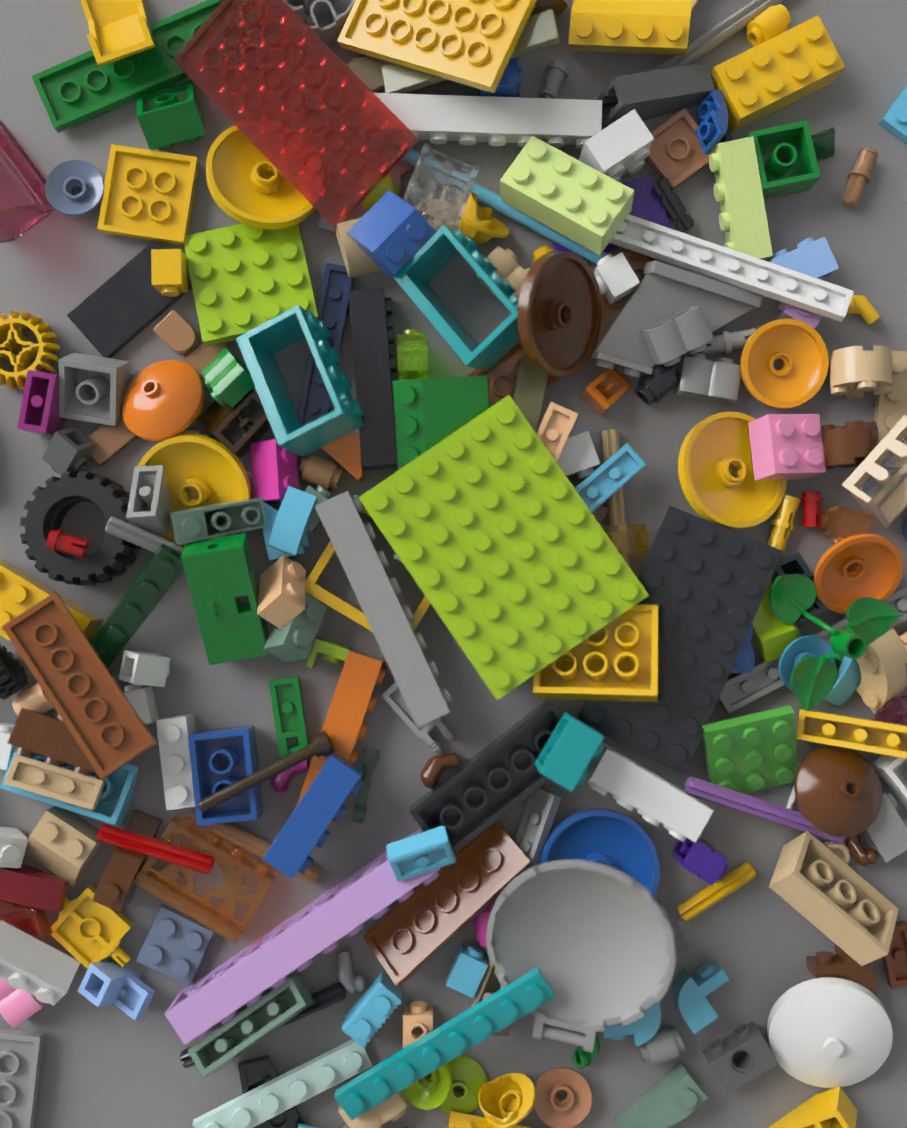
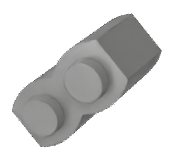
[641,305,714,367]
[675,353,741,405]

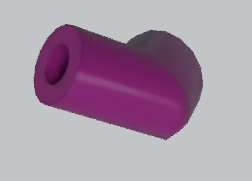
[271,759,309,793]

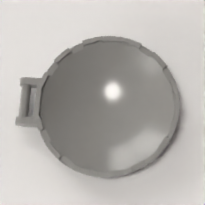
[486,860,676,1053]

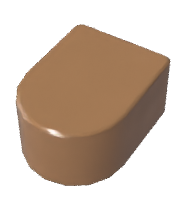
[153,310,199,356]

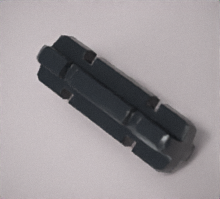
[653,177,694,233]

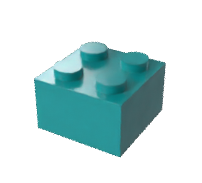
[535,711,605,792]

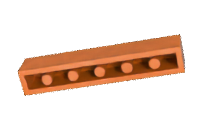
[296,650,387,830]

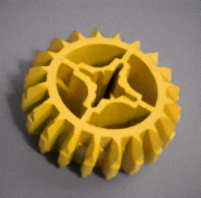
[0,310,61,390]

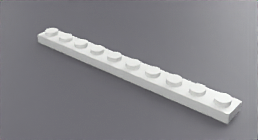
[609,214,854,322]

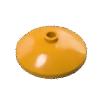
[740,318,829,408]

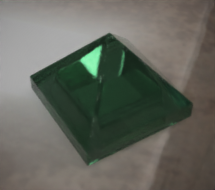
[811,127,835,162]

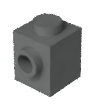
[42,426,96,475]

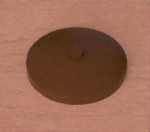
[518,252,602,377]

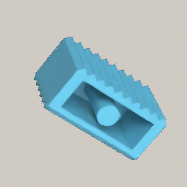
[341,972,403,1047]

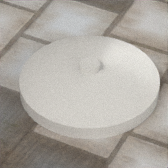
[767,977,893,1088]

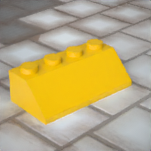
[568,0,692,56]

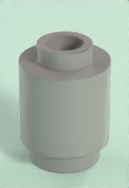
[638,1027,685,1067]

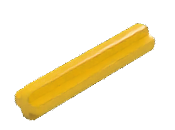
[677,862,757,922]

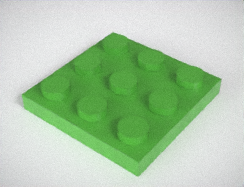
[702,705,798,794]

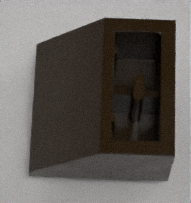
[198,389,271,458]

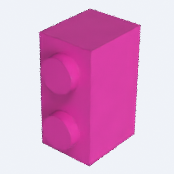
[250,439,299,503]

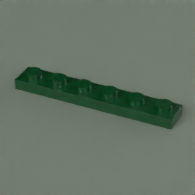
[89,543,184,668]

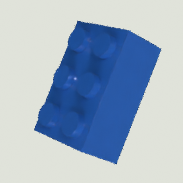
[188,725,263,826]

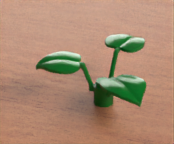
[769,574,900,711]

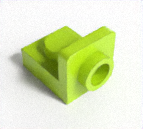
[306,637,352,668]

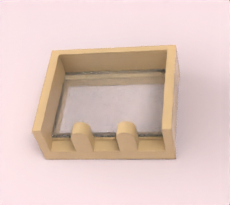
[842,415,907,529]

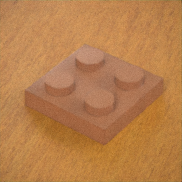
[646,108,711,191]

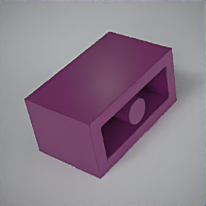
[17,370,64,437]

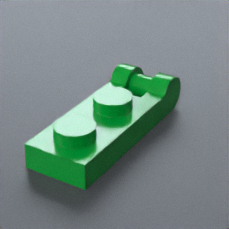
[268,676,310,760]

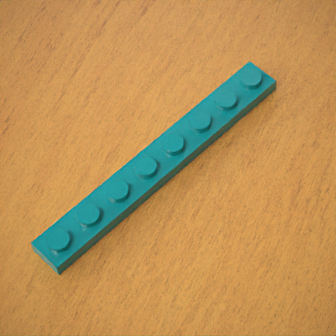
[334,967,556,1121]

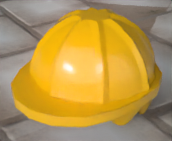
[455,192,509,245]
[478,1073,536,1128]

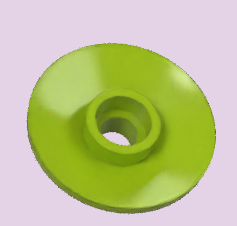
[430,1054,488,1114]
[402,1063,452,1110]

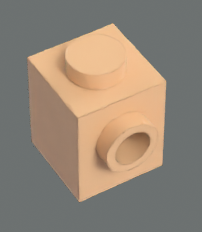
[403,1001,433,1049]

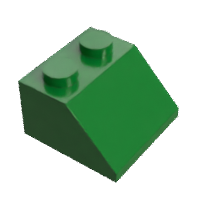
[137,80,206,150]

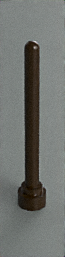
[197,730,335,812]

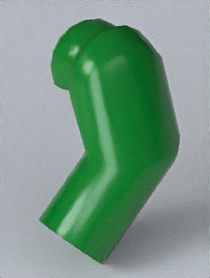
[573,1031,600,1068]

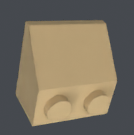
[25,806,103,886]

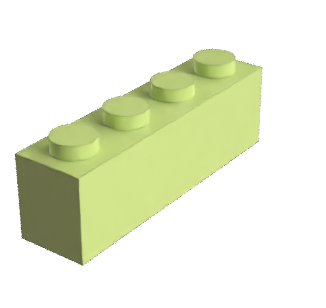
[709,136,773,260]

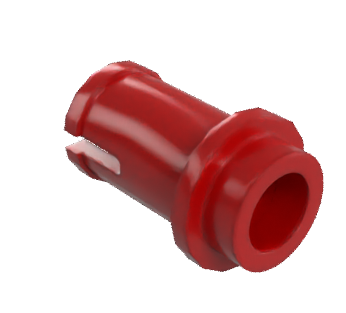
[799,491,824,527]
[46,529,90,559]

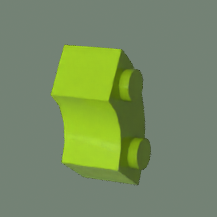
[751,581,800,663]

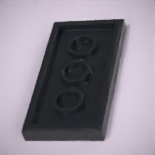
[67,240,192,358]

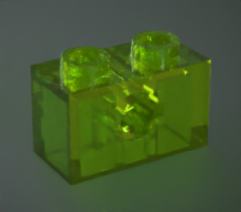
[397,329,429,380]

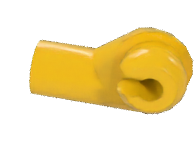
[846,295,880,325]

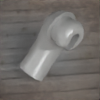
[336,952,366,994]

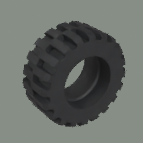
[20,471,141,585]

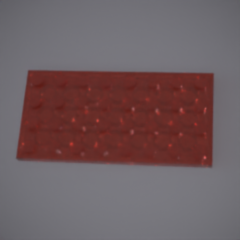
[172,0,419,229]

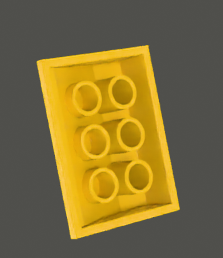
[533,605,658,702]

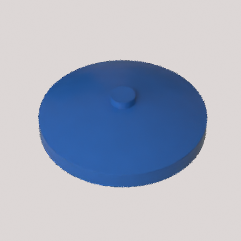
[540,808,660,897]

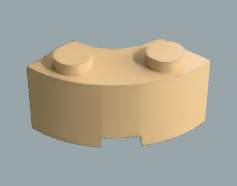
[855,629,907,714]

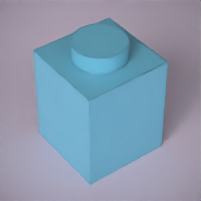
[446,944,488,998]

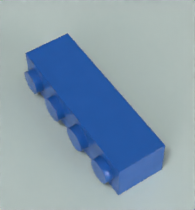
[262,752,364,879]

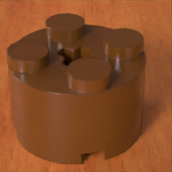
[821,420,879,469]

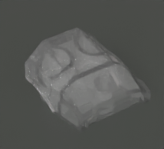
[403,143,479,228]

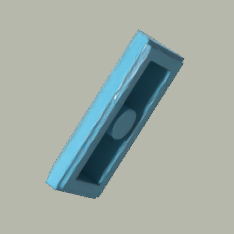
[386,826,456,882]

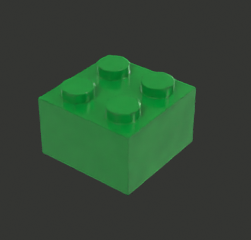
[747,120,821,199]

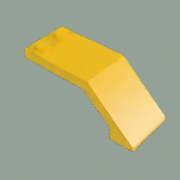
[80,0,155,66]

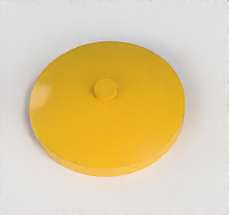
[206,120,325,230]
[678,412,787,530]
[137,434,252,547]

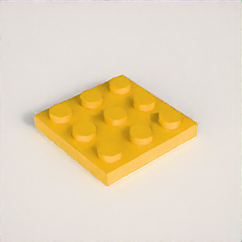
[97,144,200,245]

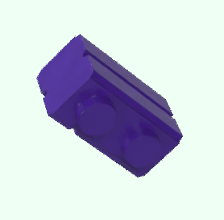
[672,838,728,885]

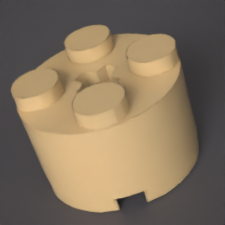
[829,345,893,400]

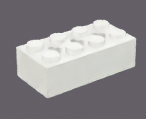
[586,744,714,843]

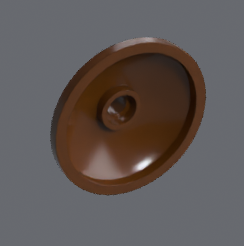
[794,745,883,837]

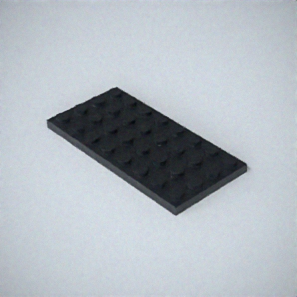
[577,505,783,774]

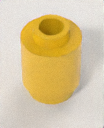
[747,4,791,46]

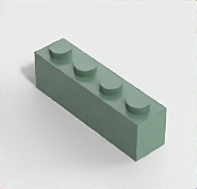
[188,976,315,1078]

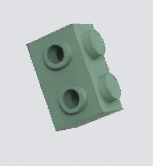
[263,593,327,663]

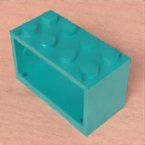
[393,225,520,372]
[236,305,364,457]

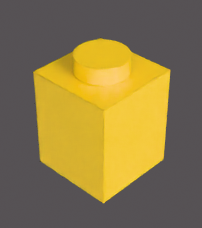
[151,249,188,297]

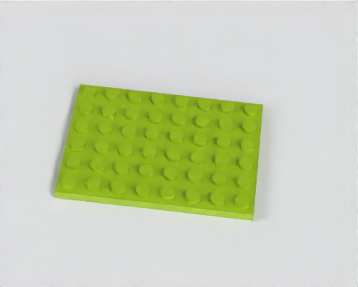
[359,395,649,700]

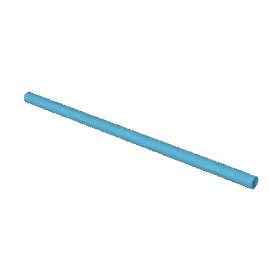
[301,93,608,265]

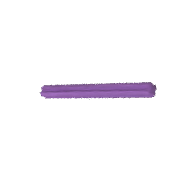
[684,776,847,844]

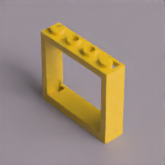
[305,501,431,632]

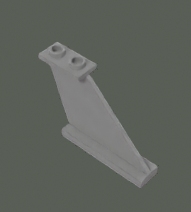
[590,260,763,378]

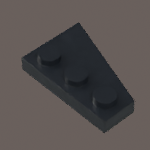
[238,1055,306,1128]

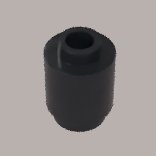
[634,364,678,406]

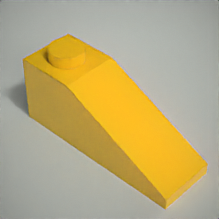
[768,1086,858,1128]

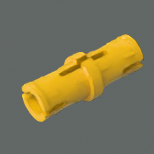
[767,495,800,556]

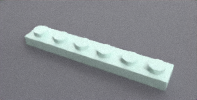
[193,1039,372,1128]

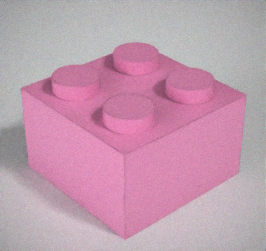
[748,414,826,481]

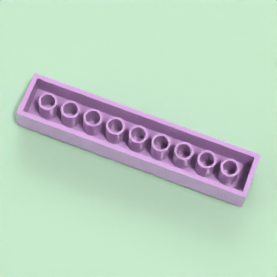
[164,827,441,1045]

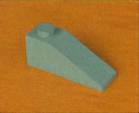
[615,1061,708,1128]

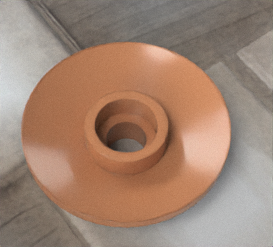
[534,1067,592,1128]

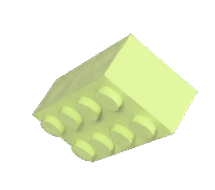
[500,136,634,255]

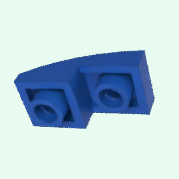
[695,89,728,154]

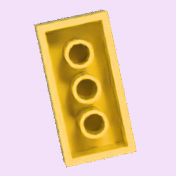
[711,15,845,133]
[0,559,102,642]

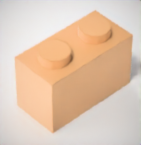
[257,555,306,629]

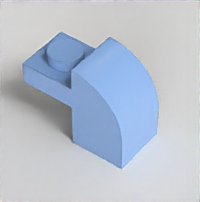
[78,961,155,1021]

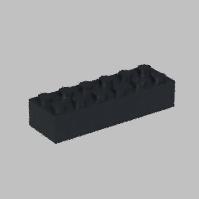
[409,699,563,854]

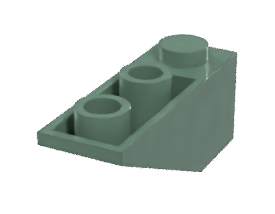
[168,497,268,545]

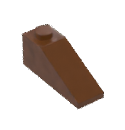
[92,809,162,912]

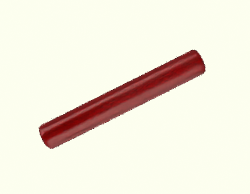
[97,824,215,874]

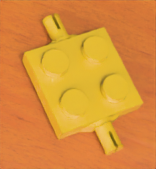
[47,884,134,970]

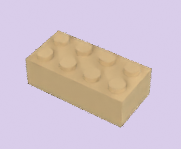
[769,831,899,966]

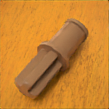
[841,147,878,207]

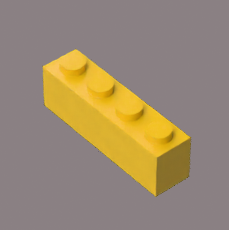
[796,709,907,758]

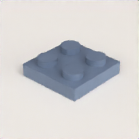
[136,904,216,986]

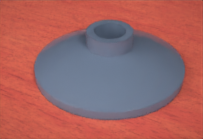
[45,160,104,216]

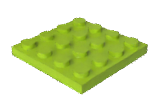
[184,223,320,347]

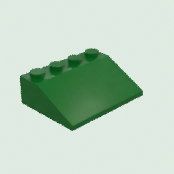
[393,376,490,470]

